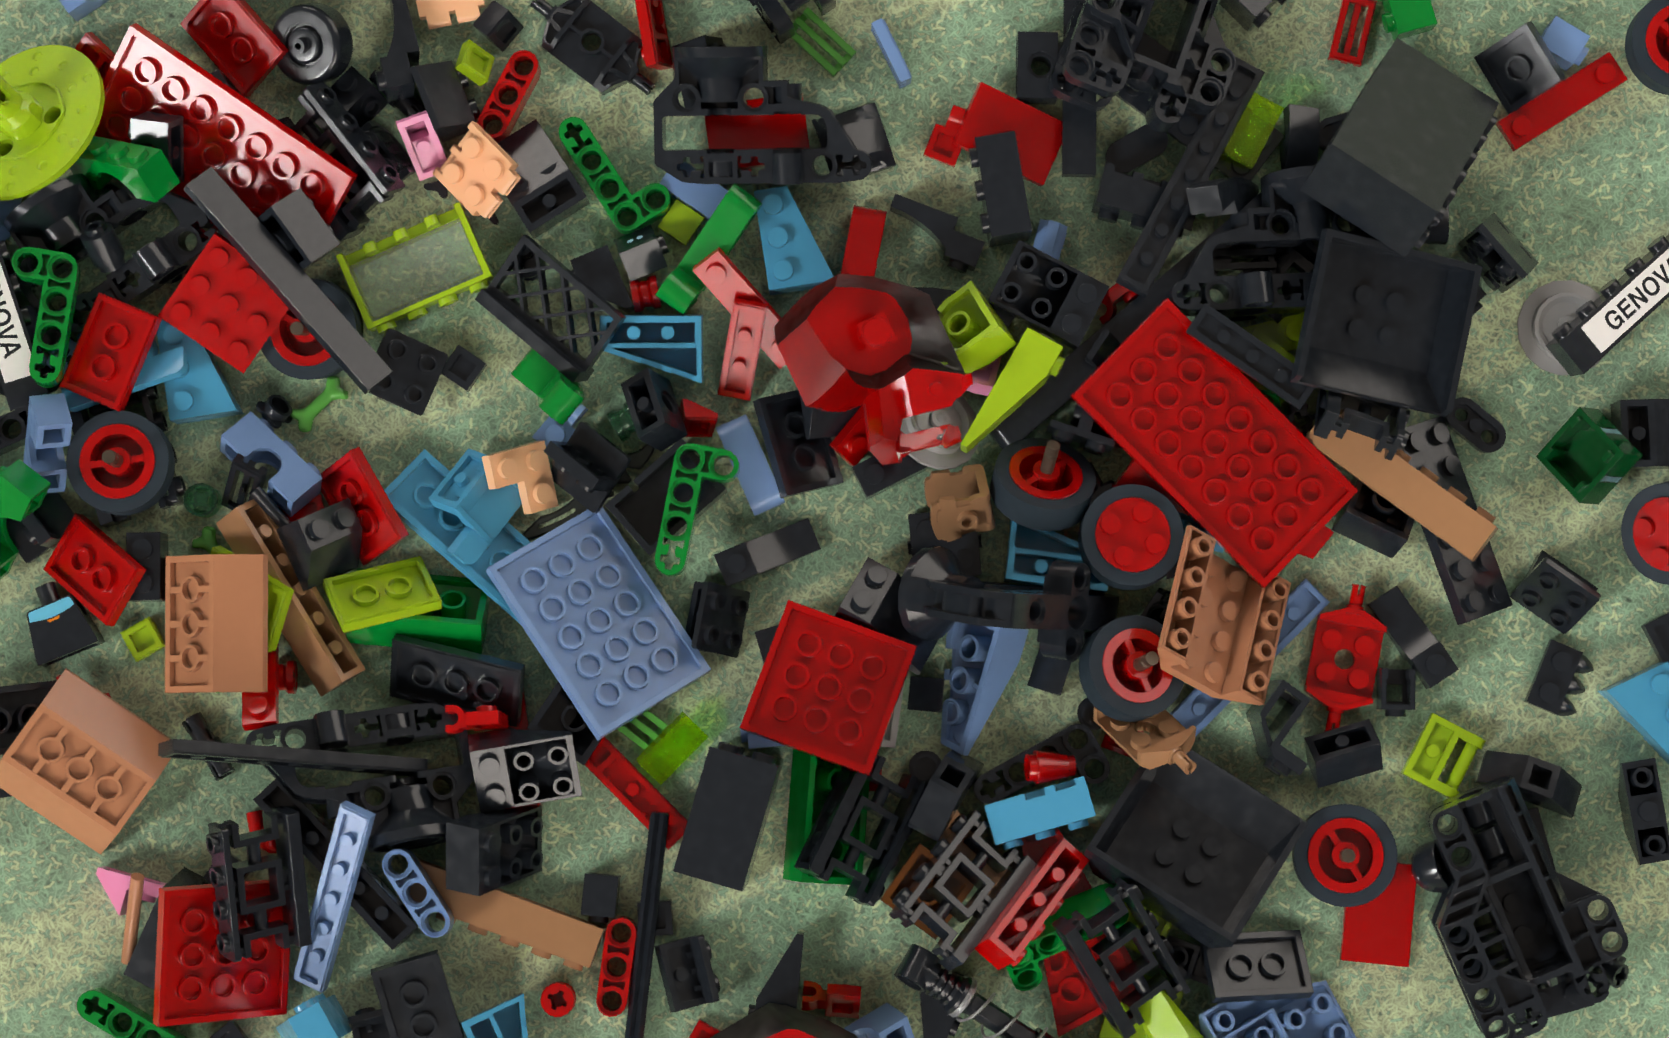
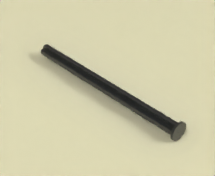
[625,811,669,1038]

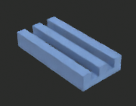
[871,18,912,89]

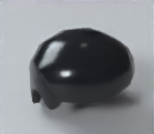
[1411,841,1448,893]

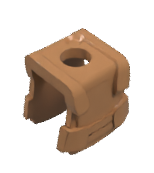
[924,464,996,542]

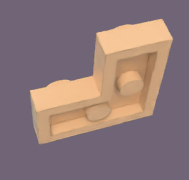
[482,440,559,514]

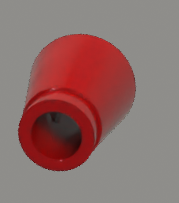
[1024,750,1076,785]

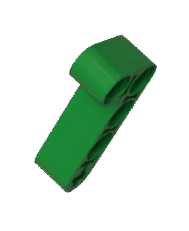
[559,117,672,235]
[656,184,763,315]
[12,247,80,388]
[511,348,585,425]
[655,443,740,577]
[1006,883,1129,991]
[77,988,188,1038]

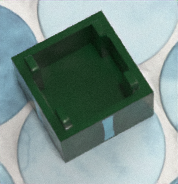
[1536,407,1643,505]

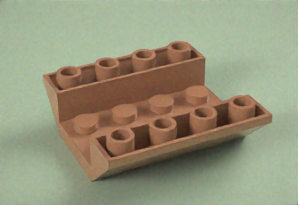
[1157,525,1291,706]
[165,554,268,693]
[0,668,171,854]

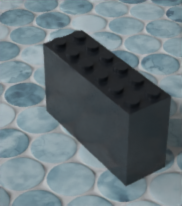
[1300,38,1500,257]
[673,742,782,891]

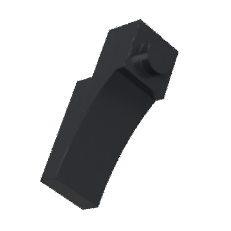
[375,0,420,102]
[890,194,985,273]
[714,518,821,587]
[1367,586,1459,689]

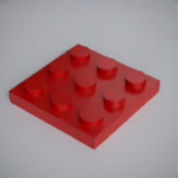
[158,232,289,374]

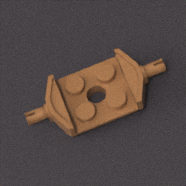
[1093,707,1197,775]

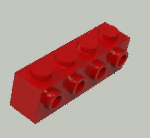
[975,838,1090,970]

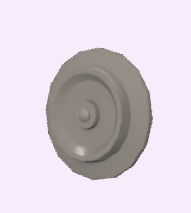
[1517,280,1605,375]
[900,396,978,470]

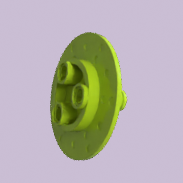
[0,45,104,201]

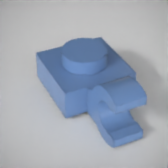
[532,404,588,447]

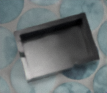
[605,438,728,558]

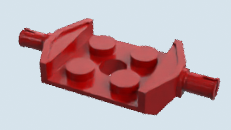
[1304,584,1387,732]

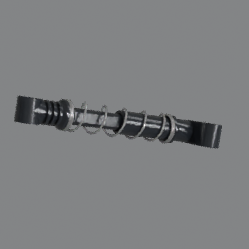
[894,944,1054,1038]

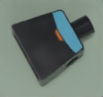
[27,582,105,667]

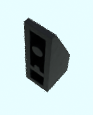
[748,932,804,1015]

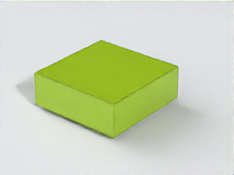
[455,39,495,87]
[658,199,705,247]
[120,616,165,662]

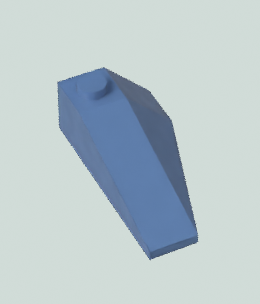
[941,622,1029,756]

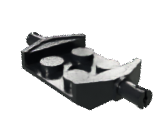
[530,0,656,95]

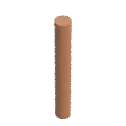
[121,873,145,965]

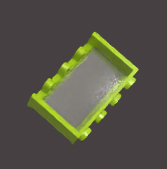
[336,202,494,334]

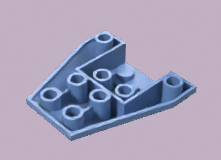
[1198,980,1356,1038]

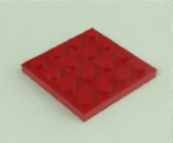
[740,600,917,776]
[153,880,290,1027]

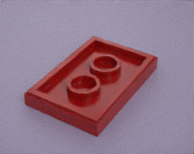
[180,0,289,97]
[952,82,1062,186]
[704,96,810,169]
[60,292,163,412]
[321,447,409,566]
[43,513,146,626]
[1340,863,1416,967]

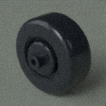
[272,3,353,85]

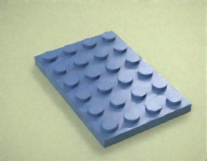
[486,507,711,741]

